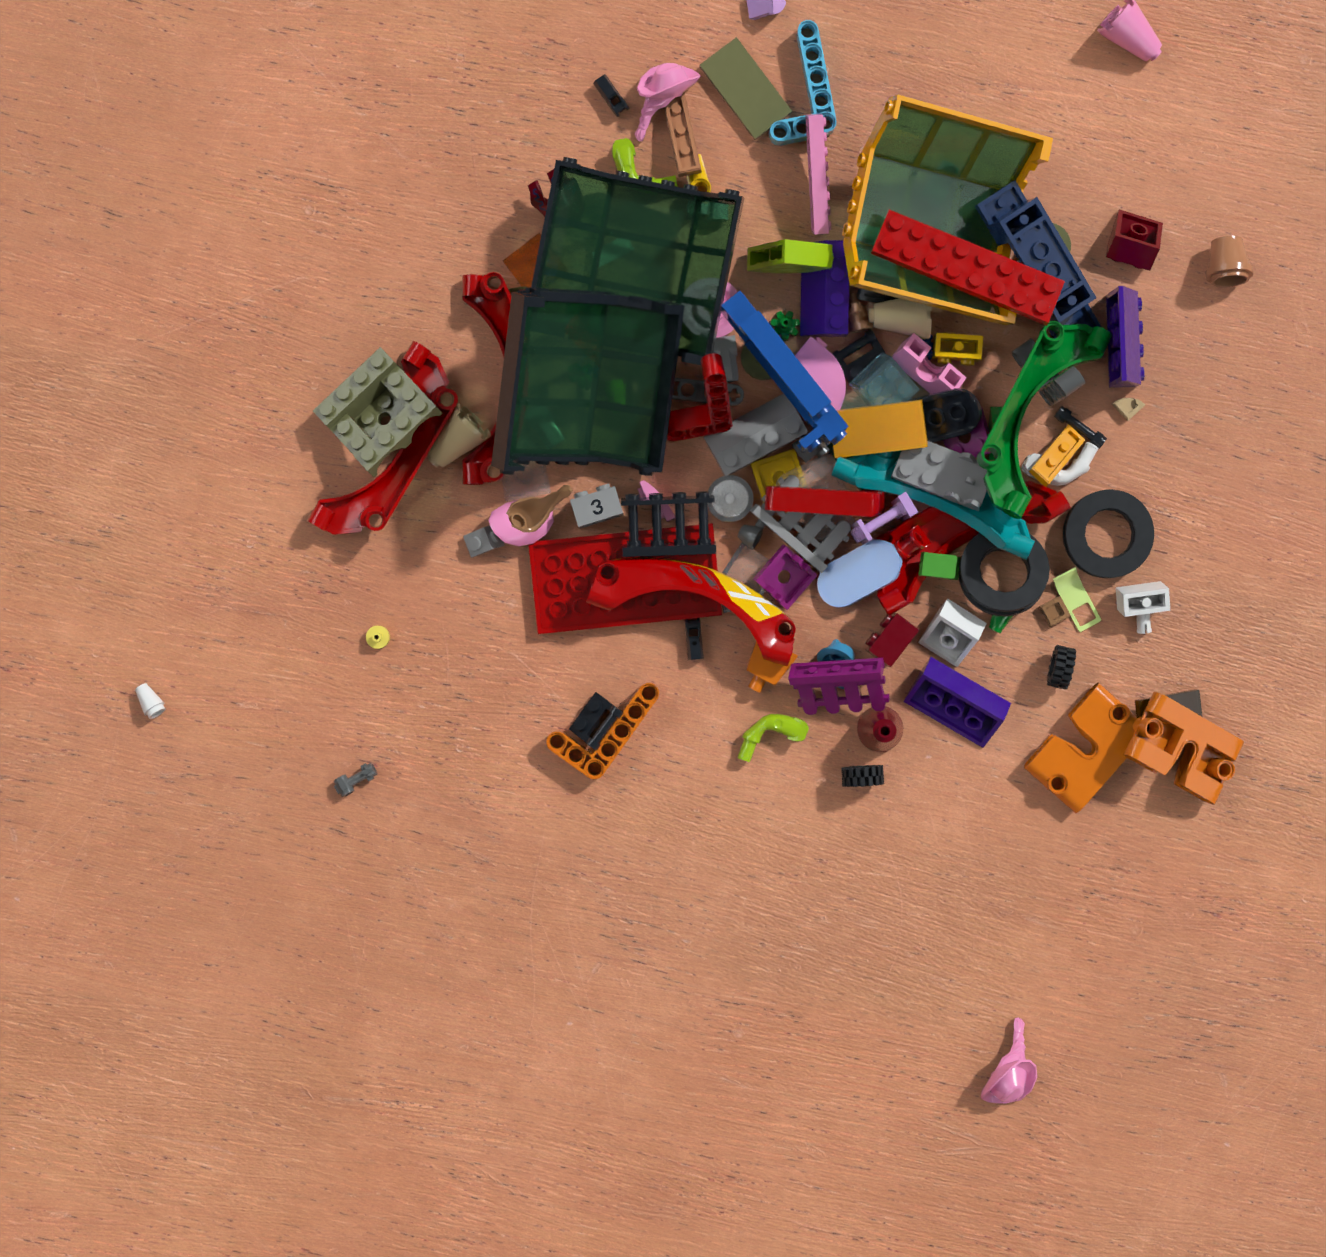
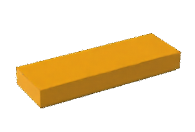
[1028,424,1085,487]

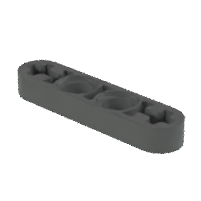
[654,378,744,406]

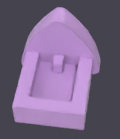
[747,0,786,20]

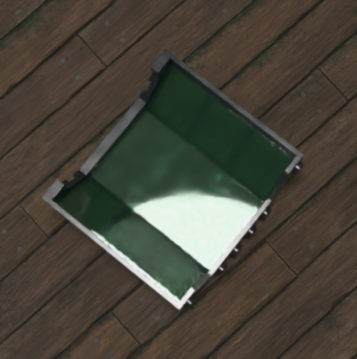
[529,157,744,365]
[491,287,685,476]

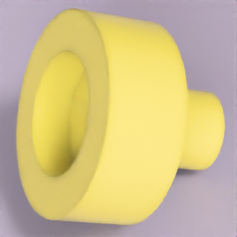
[366,626,390,649]

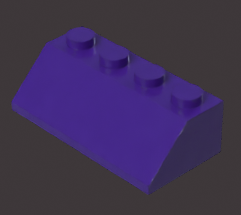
[800,240,849,337]
[903,657,1011,748]

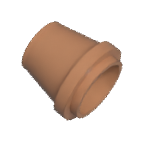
[1205,236,1254,287]

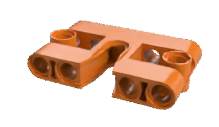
[1024,682,1137,813]
[1124,692,1244,805]

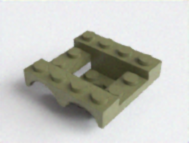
[313,347,442,477]

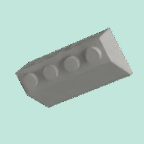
[704,394,808,477]

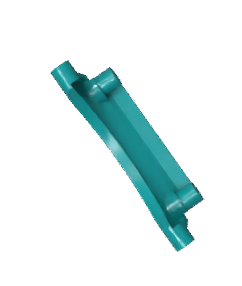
[831,450,1035,560]

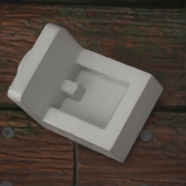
[463,526,504,558]

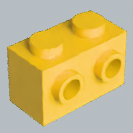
[932,333,983,366]

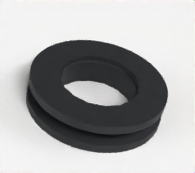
[1063,489,1154,578]
[958,533,1050,616]

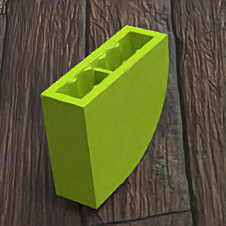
[747,239,834,273]

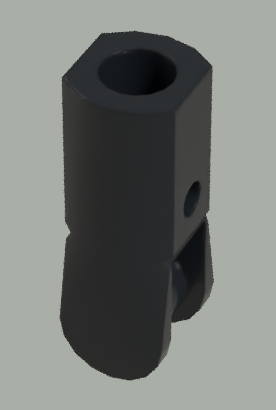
[593,74,629,117]
[685,618,704,660]

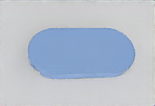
[817,540,902,607]

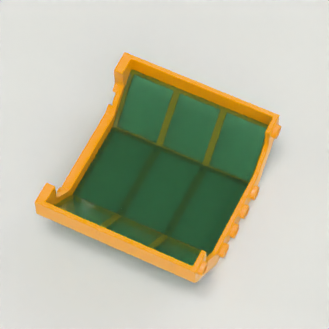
[842,95,1053,325]

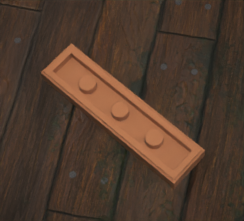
[664,92,702,177]

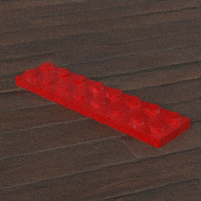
[871,209,1065,326]

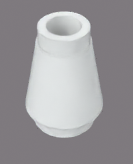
[135,683,166,719]

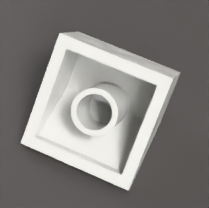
[918,598,987,667]

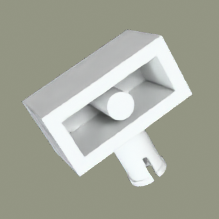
[1116,581,1170,634]

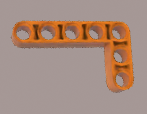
[546,682,659,779]

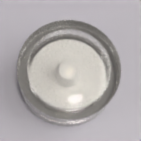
[708,475,753,522]

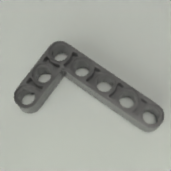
[1011,338,1086,406]

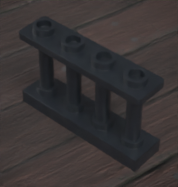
[621,491,716,557]

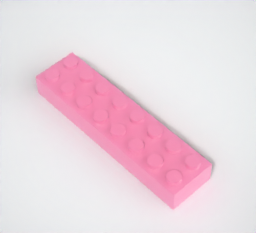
[805,114,831,235]

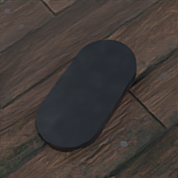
[905,388,982,443]

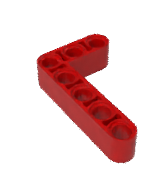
[667,353,733,441]
[765,486,885,517]

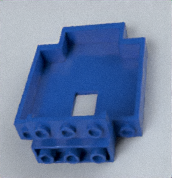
[721,290,849,453]

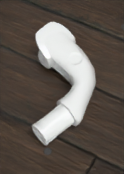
[1021,442,1099,486]

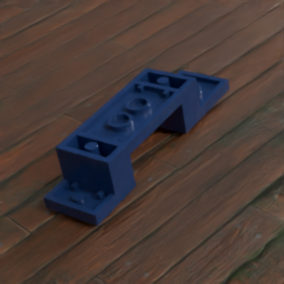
[975,180,1102,339]

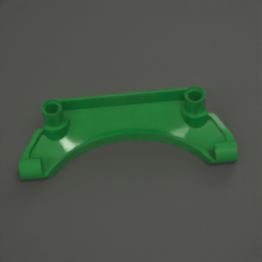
[977,321,1112,519]

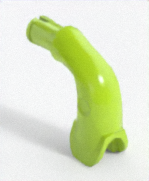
[612,138,677,196]
[737,714,809,762]

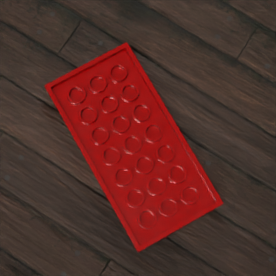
[528,523,722,634]

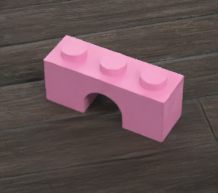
[890,333,967,394]

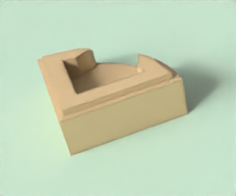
[1112,398,1145,421]

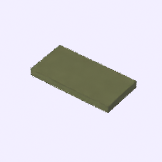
[699,37,792,140]

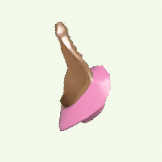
[489,485,573,546]

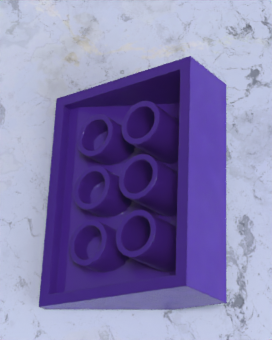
[1106,286,1145,388]

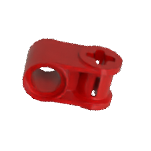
[894,524,932,560]

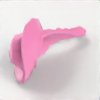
[635,63,701,142]
[981,1017,1037,1104]

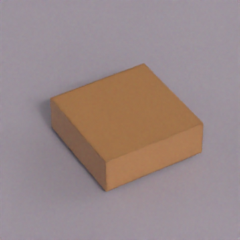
[1039,596,1071,627]

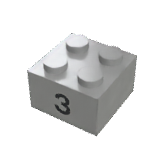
[570,484,624,529]

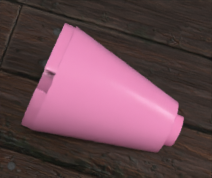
[1097,0,1162,61]

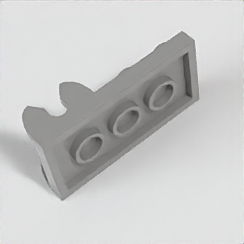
[891,441,987,512]

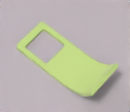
[1053,567,1101,632]

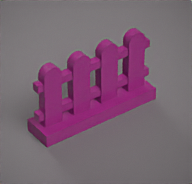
[788,658,890,715]

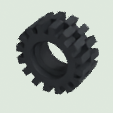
[1047,645,1076,690]
[841,765,884,787]

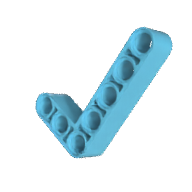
[769,20,836,146]

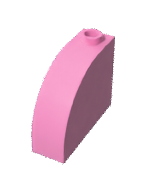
[795,337,846,410]

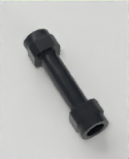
[1054,406,1107,449]

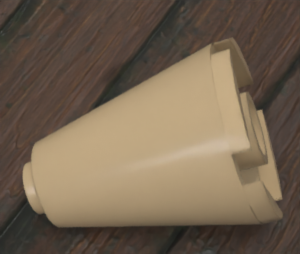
[868,293,932,339]
[427,403,491,467]

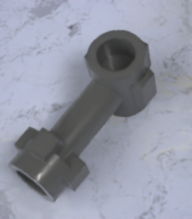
[334,763,378,797]

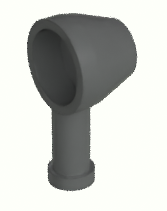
[738,519,765,550]

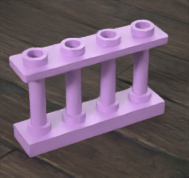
[850,492,918,545]

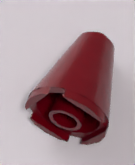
[857,706,903,752]

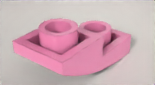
[638,480,675,522]

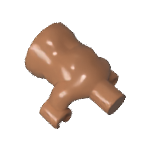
[848,293,875,333]

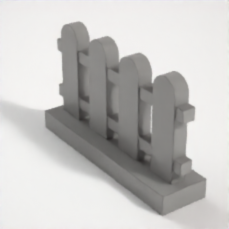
[749,475,851,573]

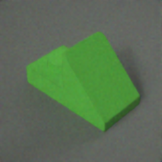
[919,552,961,580]

